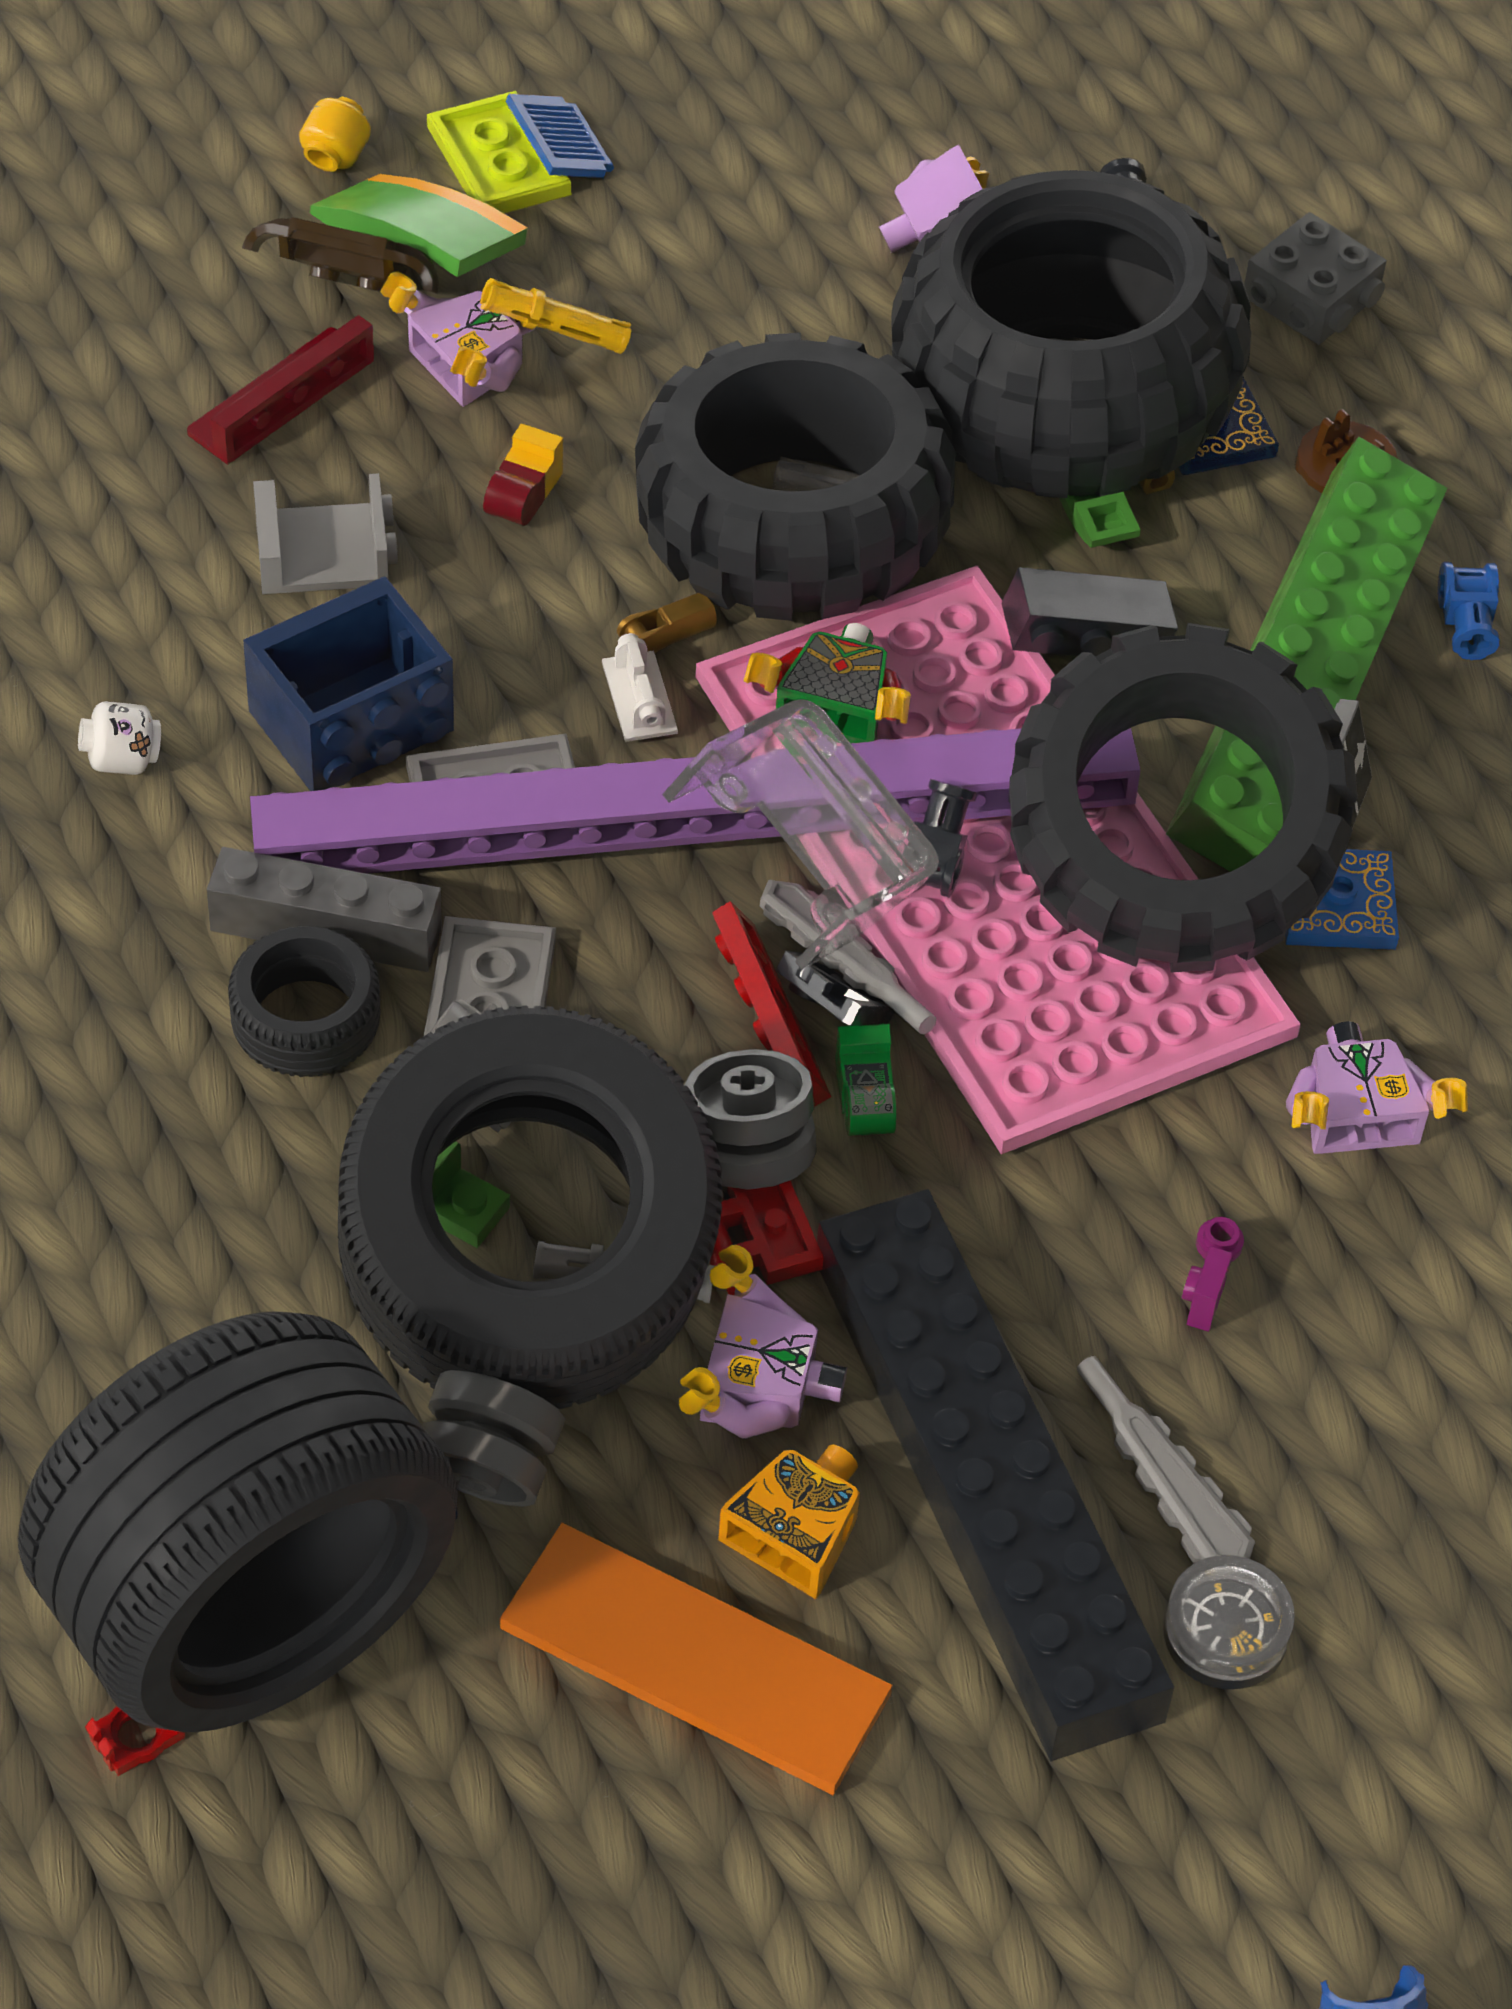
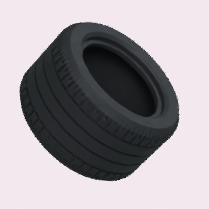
[338,1005,723,1409]
[18,1312,458,1732]

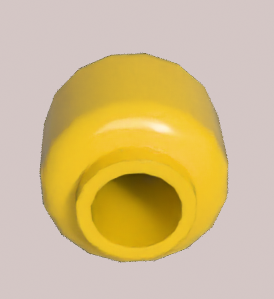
[299,97,371,172]

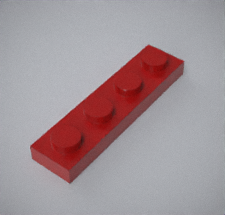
[712,901,832,1107]

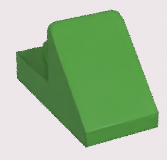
[432,1142,510,1248]

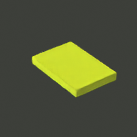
[427,91,571,213]

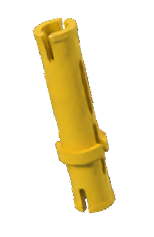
[480,278,631,354]

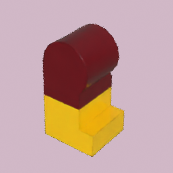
[483,423,563,526]

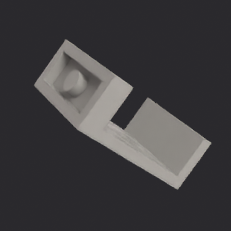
[253,473,398,594]

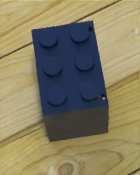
[243,576,454,791]

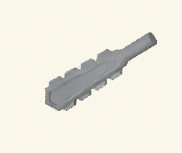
[759,880,936,1034]
[1077,1356,1255,1573]

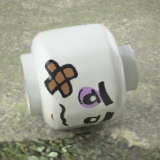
[78,701,161,775]

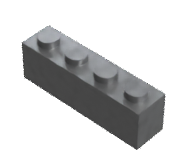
[207,847,442,972]

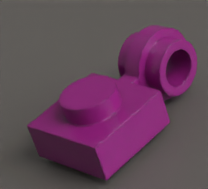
[1181,1217,1244,1332]

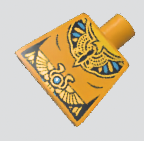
[718,1445,860,1599]

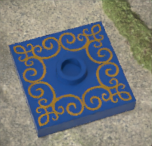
[1285,849,1399,950]

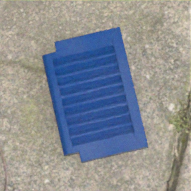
[505,94,614,178]

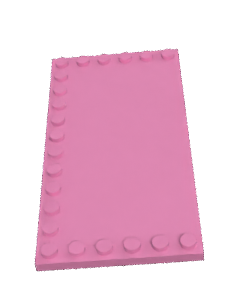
[695,565,1300,1155]

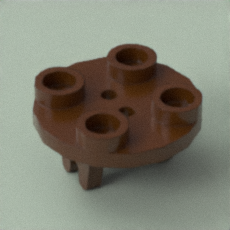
[1295,409,1398,493]

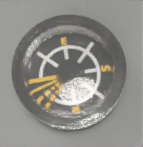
[1163,1555,1295,1690]

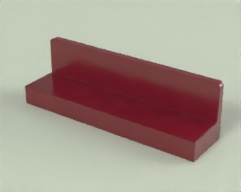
[187,315,374,465]

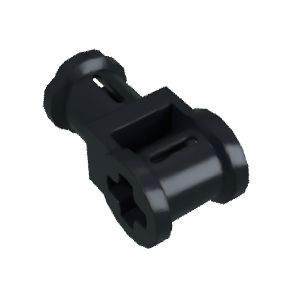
[896,779,978,898]

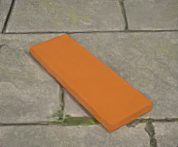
[500,1523,893,1796]

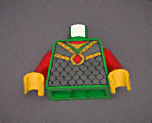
[743,623,911,743]

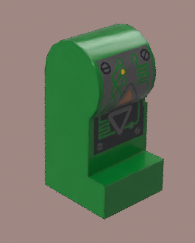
[835,1024,896,1136]

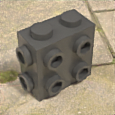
[1244,212,1387,345]

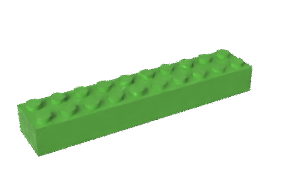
[1166,437,1447,872]

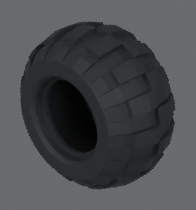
[891,170,1252,498]

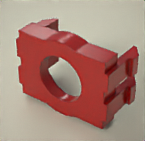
[85,1706,185,1776]

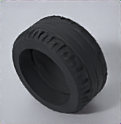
[228,925,381,1077]

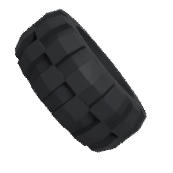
[635,333,956,621]
[1008,623,1358,973]

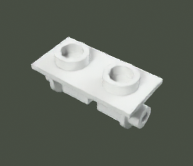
[602,633,678,742]

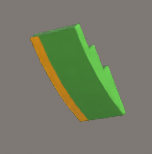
[310,174,528,277]

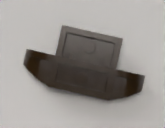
[242,217,439,294]

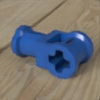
[1438,562,1499,660]

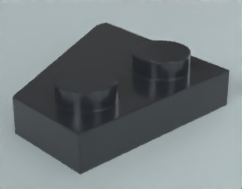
[775,951,895,1026]

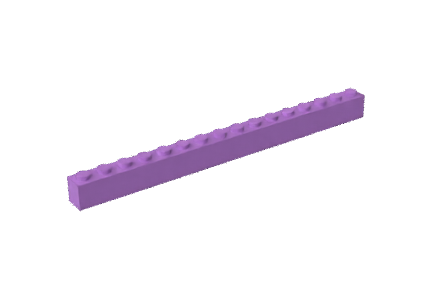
[250,728,1140,874]

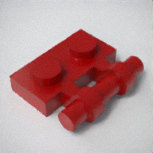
[709,1180,824,1296]

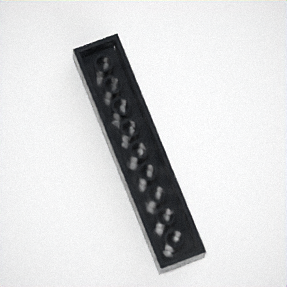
[817,1189,1175,1762]

